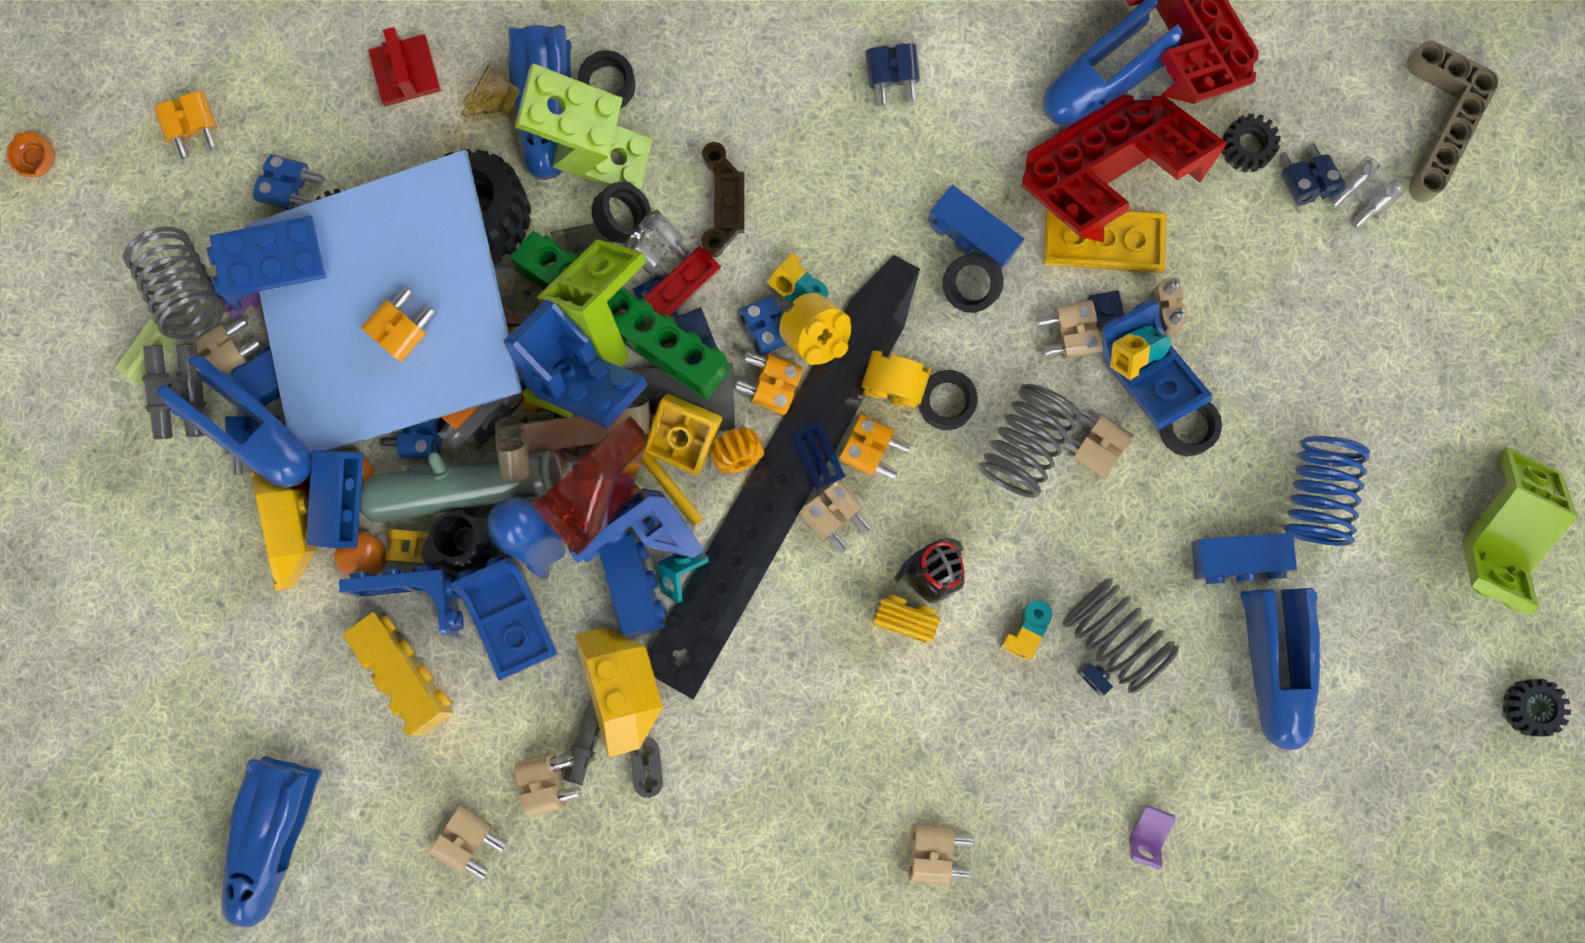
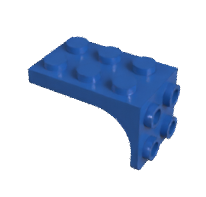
[207,216,326,311]
[1102,299,1212,430]
[450,556,559,681]
[339,566,464,638]

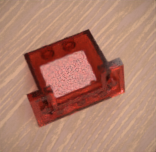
[533,416,647,555]

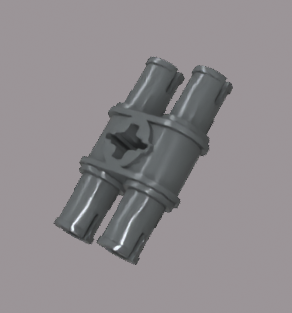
[142,343,207,440]

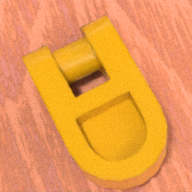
[385,529,429,564]

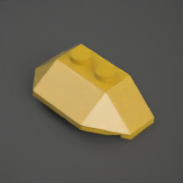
[250,469,317,591]
[574,627,663,758]

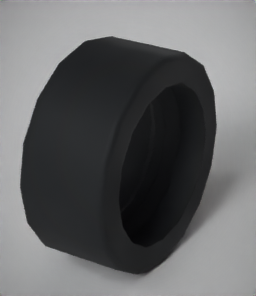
[578,50,636,109]
[591,182,652,244]
[943,253,1004,313]
[919,370,978,430]
[1159,402,1222,457]

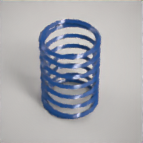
[1284,436,1370,546]

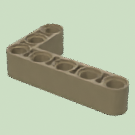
[1407,41,1499,203]
[495,397,652,482]

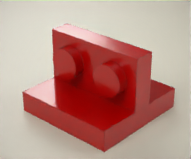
[368,27,442,107]

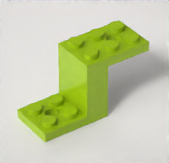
[515,63,653,190]
[522,239,646,419]
[1462,446,1577,616]

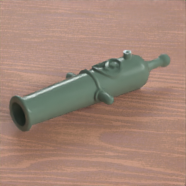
[360,451,561,523]

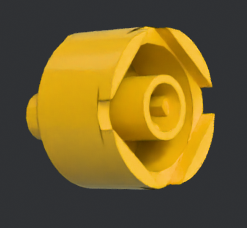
[779,293,851,365]
[861,351,931,409]

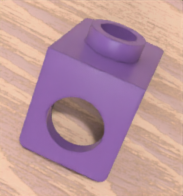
[1129,805,1176,870]

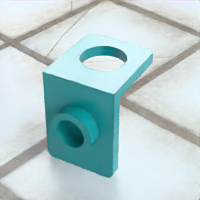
[657,553,709,603]

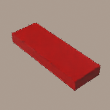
[643,246,721,317]

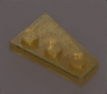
[461,64,520,121]

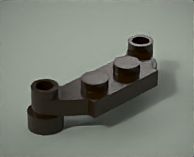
[701,142,745,257]

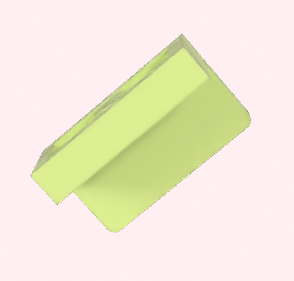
[115,319,177,387]

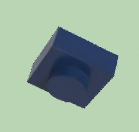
[1087,290,1124,326]
[1077,663,1113,696]

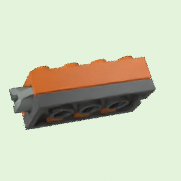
[438,326,527,450]

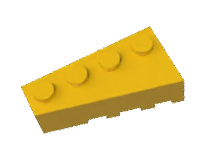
[342,611,454,737]

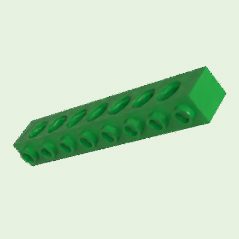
[510,231,730,400]

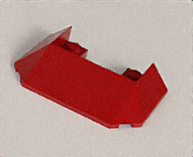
[1125,0,1259,104]
[1022,95,1226,243]

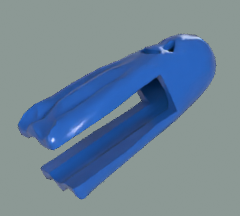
[1043,0,1183,125]
[508,24,572,180]
[157,355,312,488]
[488,497,580,579]
[1240,588,1320,750]
[221,756,323,927]

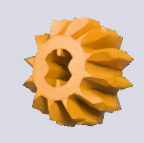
[710,427,764,475]

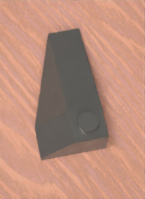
[632,363,735,430]

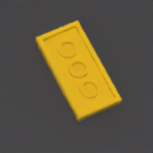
[1043,208,1167,273]

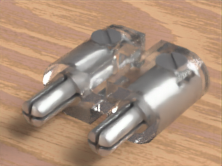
[1330,156,1405,228]
[624,210,690,279]

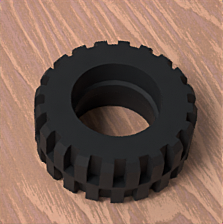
[435,149,531,264]

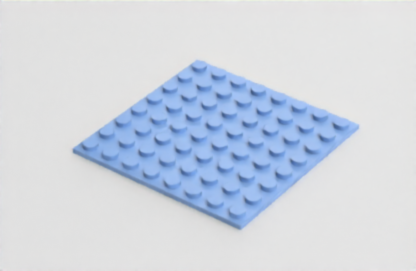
[245,150,522,456]

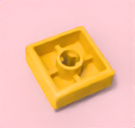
[642,394,722,476]
[872,594,941,643]

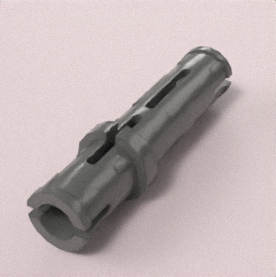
[563,696,600,786]

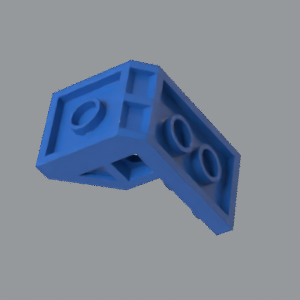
[503,300,648,429]
[566,488,704,564]

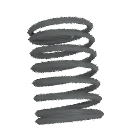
[123,227,226,340]
[978,383,1081,498]
[1062,578,1179,694]

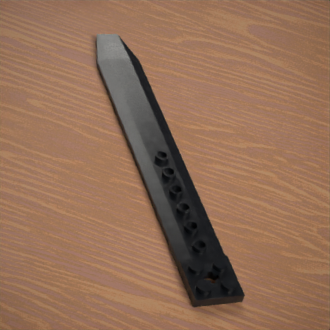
[648,255,920,700]

